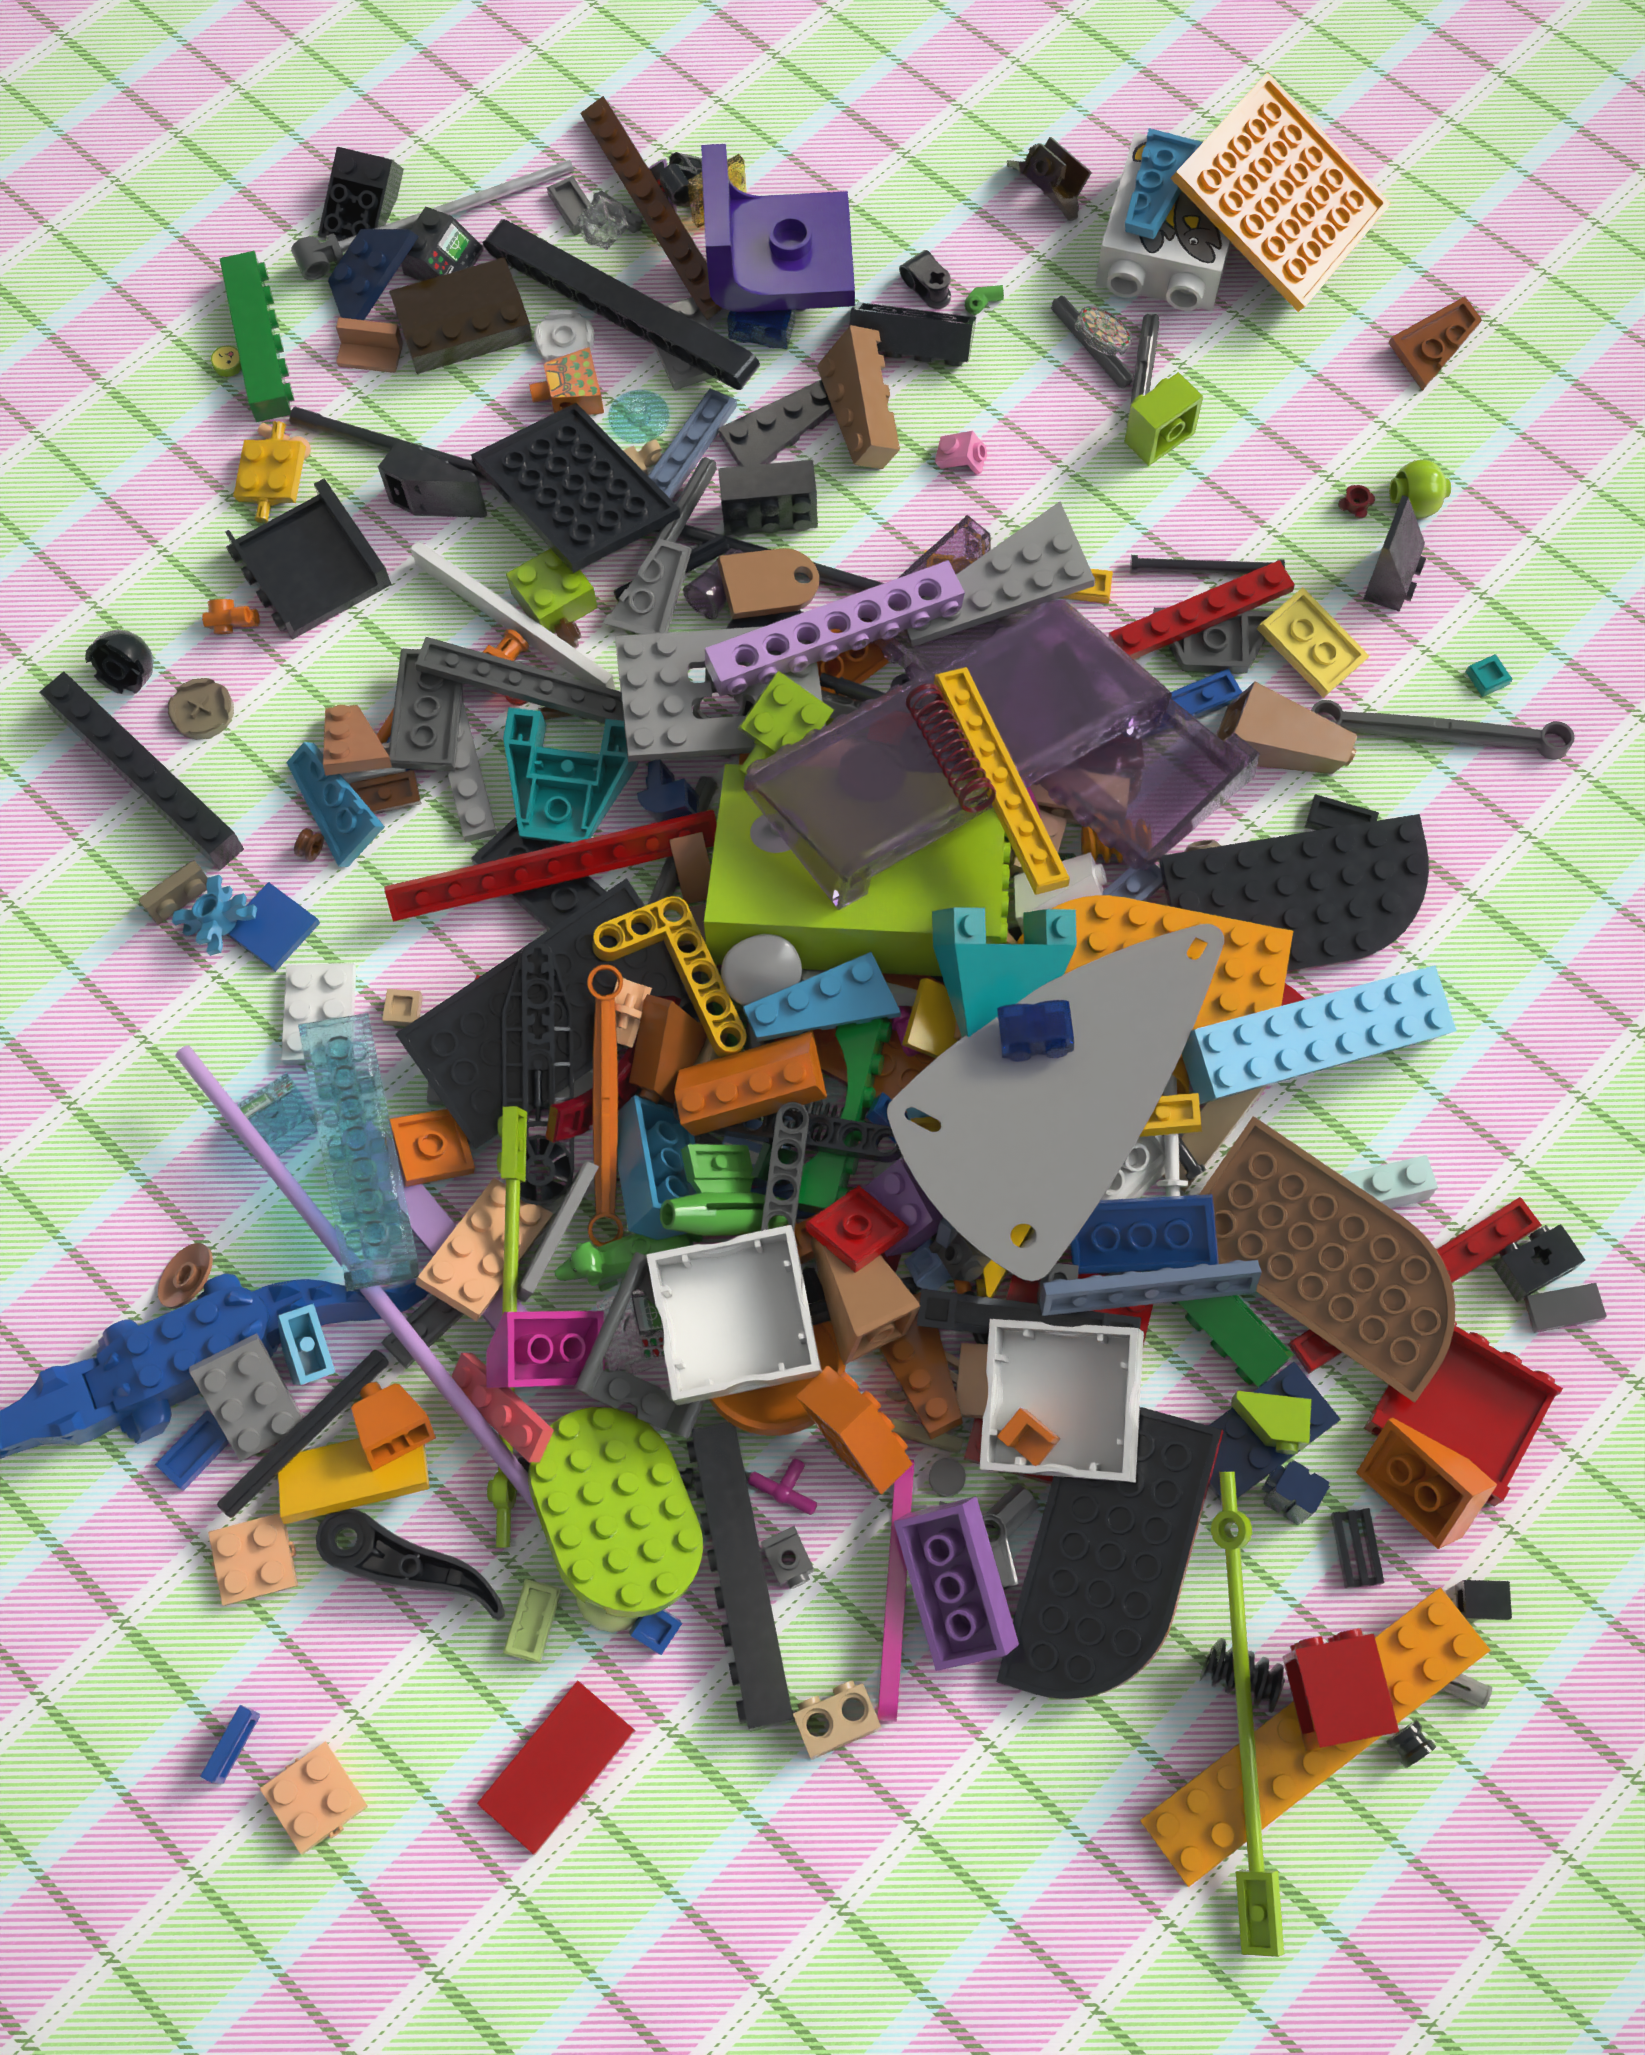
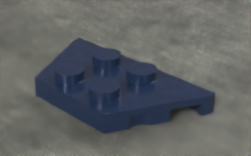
[328,229,419,320]

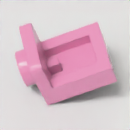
[935,430,987,474]

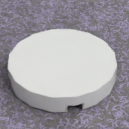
[534,309,595,362]

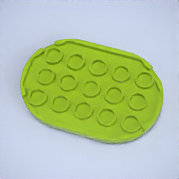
[528,1407,703,1618]

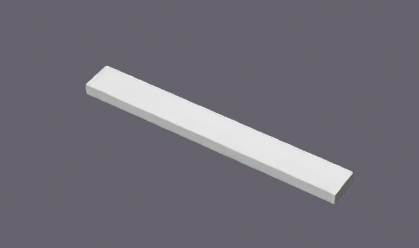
[410,541,615,690]

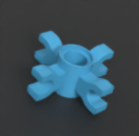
[172,875,257,956]

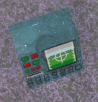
[236,1072,323,1157]

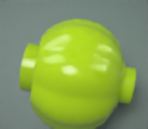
[1389,459,1451,519]

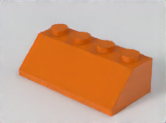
[674,1031,827,1136]

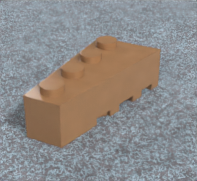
[817,325,900,469]

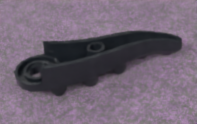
[315,1509,505,1621]

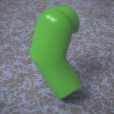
[964,285,1004,315]

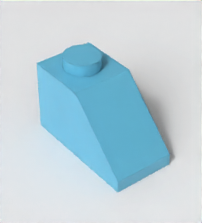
[277,1303,336,1385]

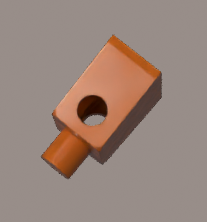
[351,1382,436,1471]

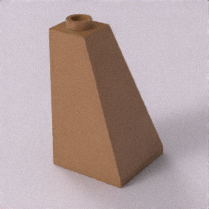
[1207,681,1358,774]
[811,1237,920,1365]

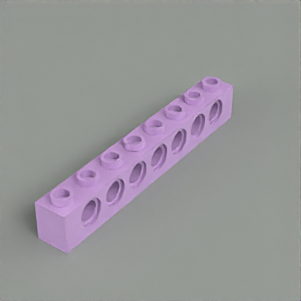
[705,560,965,697]

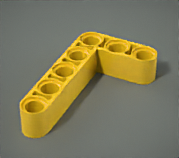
[592,896,747,1057]

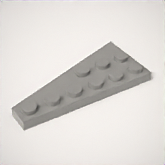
[905,501,1095,647]

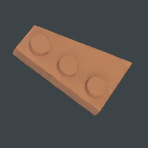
[323,705,392,776]

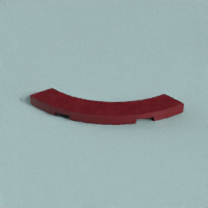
[545,995,681,1142]

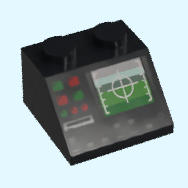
[401,206,484,281]

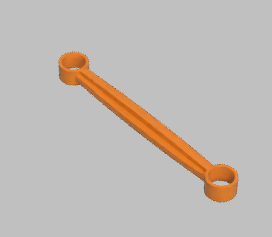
[587,965,624,1247]

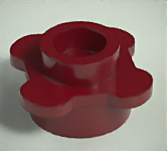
[1338,485,1375,518]

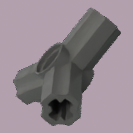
[939,1483,1040,1590]

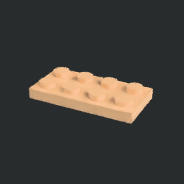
[416,1178,553,1322]

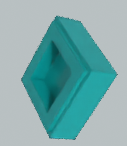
[1465,654,1513,697]

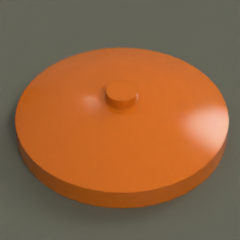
[708,1321,846,1436]

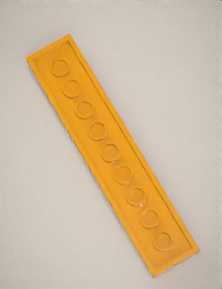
[1139,1587,1491,1887]

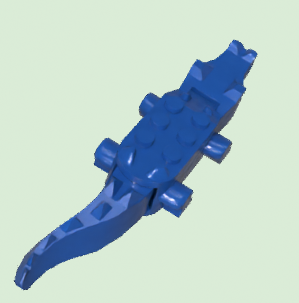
[0,1273,429,1459]

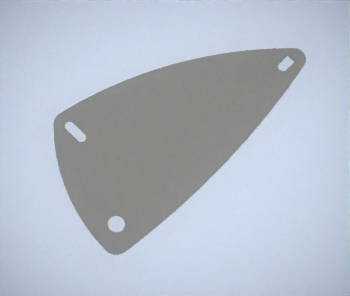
[887,924,1224,1281]

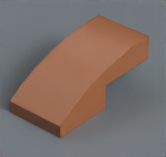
[669,832,711,904]

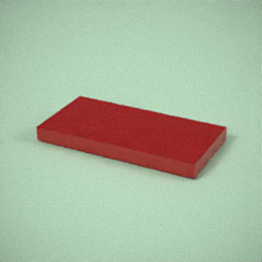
[477,1680,636,1855]

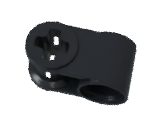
[899,250,951,309]

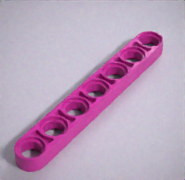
[878,1459,914,1722]

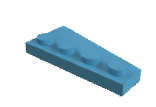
[1125,128,1203,240]
[286,742,385,867]
[743,952,901,1042]

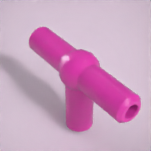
[748,1458,817,1515]

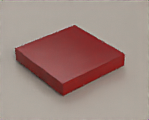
[806,1185,909,1273]

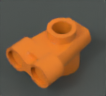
[202,599,260,635]

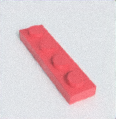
[451,1353,554,1462]

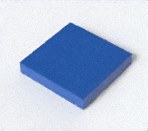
[226,882,320,972]

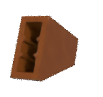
[629,994,707,1105]

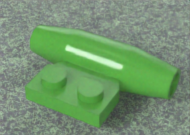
[660,1144,789,1236]

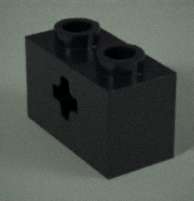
[1493,1224,1586,1302]

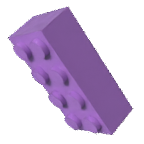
[894,1496,1019,1671]

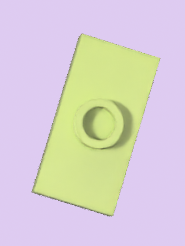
[503,1579,562,1664]

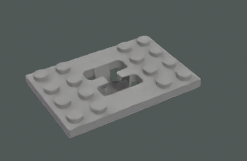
[615,627,828,762]

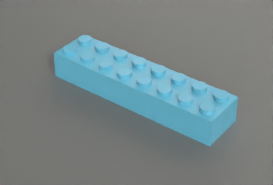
[1182,965,1457,1104]

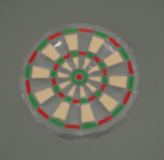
[1074,306,1132,356]

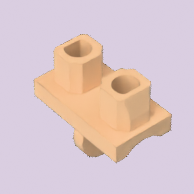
[613,978,652,1048]

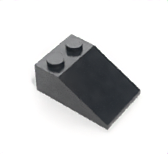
[1363,495,1426,612]

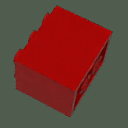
[1282,1628,1399,1751]

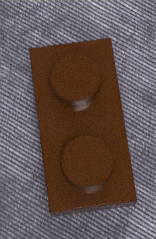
[349,770,422,814]

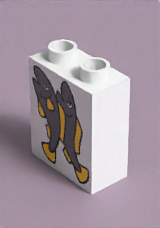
[1096,132,1231,311]

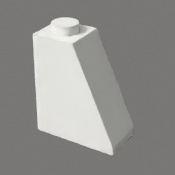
[1014,852,1107,933]

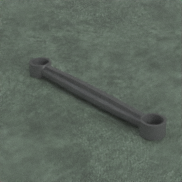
[1311,700,1575,760]

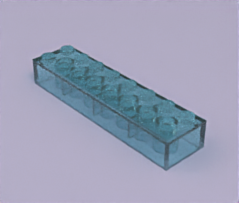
[298,1013,419,1292]

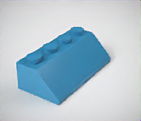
[617,1095,697,1240]

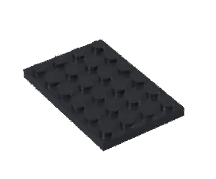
[471,403,680,573]

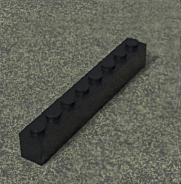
[39,671,244,871]
[686,1422,794,1732]

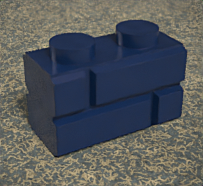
[1261,1460,1330,1525]

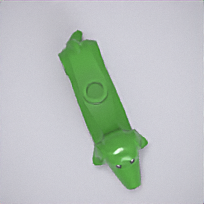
[554,1233,703,1292]

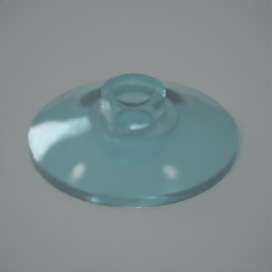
[608,389,670,443]

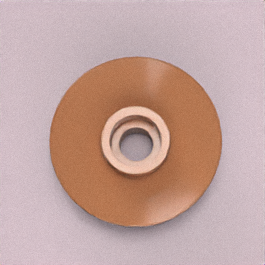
[158,1243,213,1309]

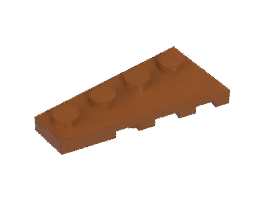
[878,1288,963,1440]

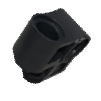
[660,152,704,210]

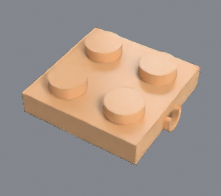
[208,1513,299,1606]
[259,1741,368,1855]

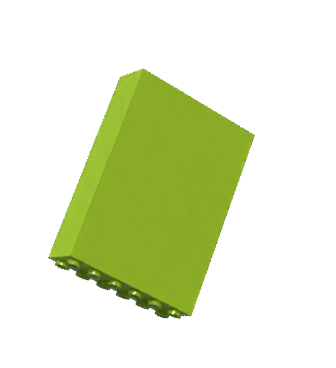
[704,764,1011,976]

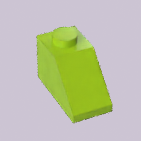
[1231,1391,1311,1454]

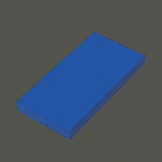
[1070,1194,1219,1274]

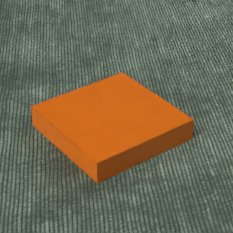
[388,1109,475,1187]

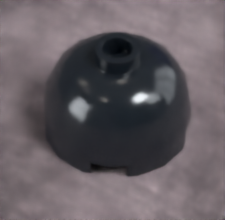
[85,629,154,694]

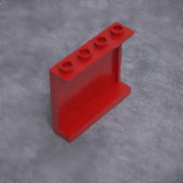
[1363,1321,1563,1507]

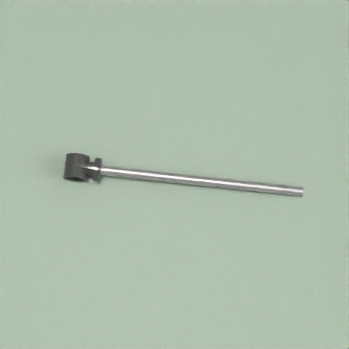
[291,160,574,280]

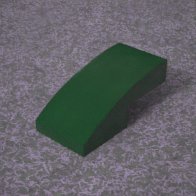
[751,1142,798,1185]

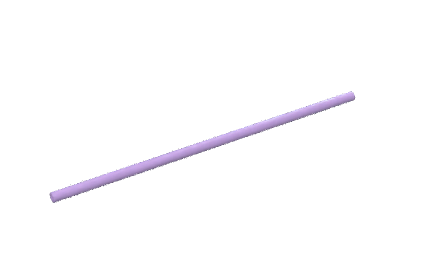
[175,1045,538,1516]

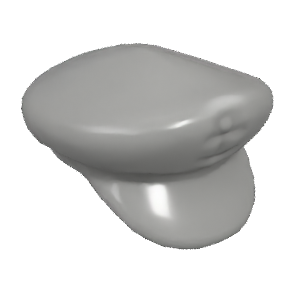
[721,934,802,1006]

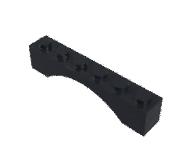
[917,1289,1141,1334]

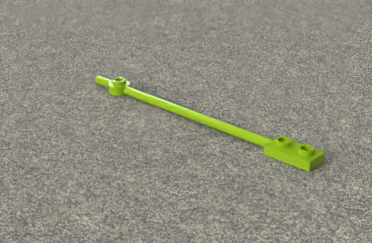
[487,1106,527,1548]
[1211,1472,1285,1957]

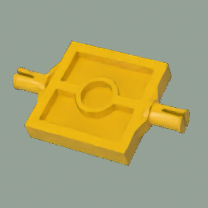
[233,421,306,523]

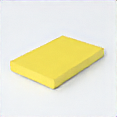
[1257,587,1369,698]

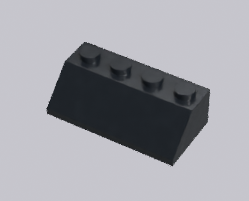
[849,302,977,366]

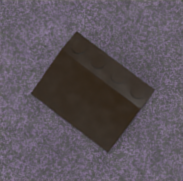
[389,257,532,374]

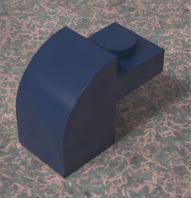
[637,759,700,822]

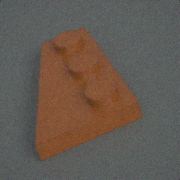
[1388,296,1482,391]

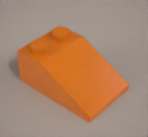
[1356,1418,1497,1549]

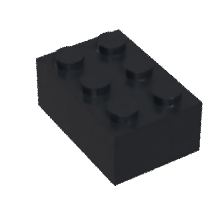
[718,460,818,537]

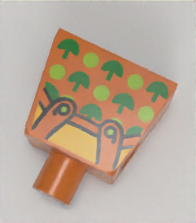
[529,347,604,415]

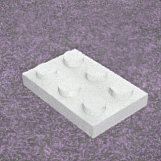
[281,963,356,1065]

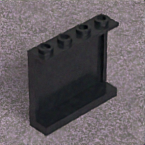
[225,478,392,640]

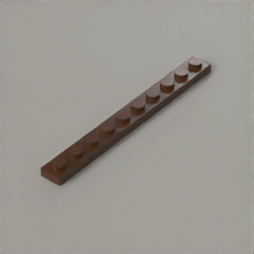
[580,96,724,320]

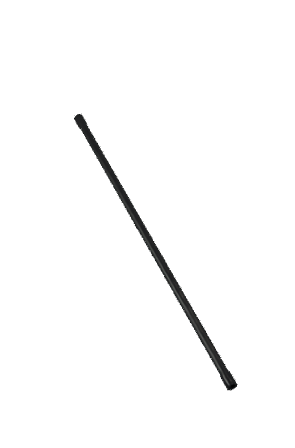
[289,406,925,598]

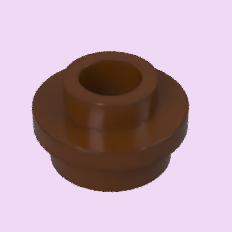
[554,617,582,648]

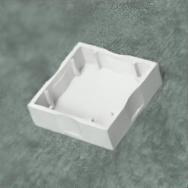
[647,1225,822,1405]
[980,1319,1144,1483]

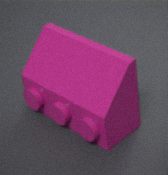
[486,1311,605,1388]

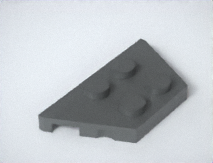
[1152,607,1275,673]

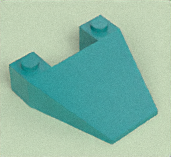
[503,707,638,844]
[932,907,1077,1037]

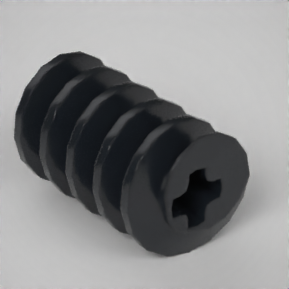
[1199,1638,1285,1713]

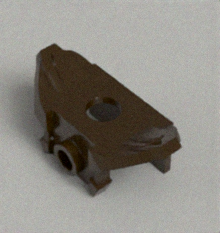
[1007,137,1092,221]

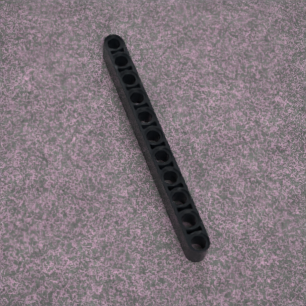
[482,219,760,390]

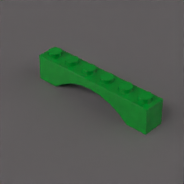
[798,1017,892,1214]

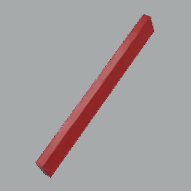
[1288,1196,1542,1374]

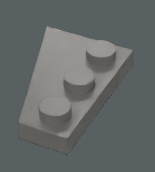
[603,538,692,634]

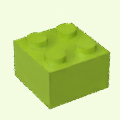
[1124,372,1204,466]
[506,548,598,634]

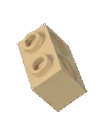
[793,1680,881,1760]

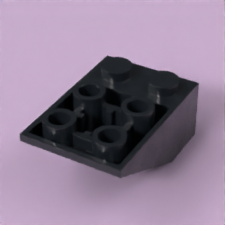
[318,146,404,242]
[378,439,488,518]

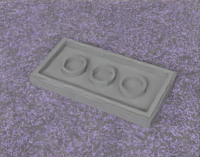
[517,1161,599,1302]

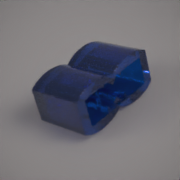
[997,1000,1074,1062]

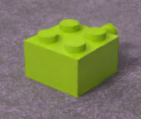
[737,671,834,781]

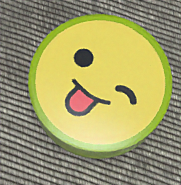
[211,345,242,377]

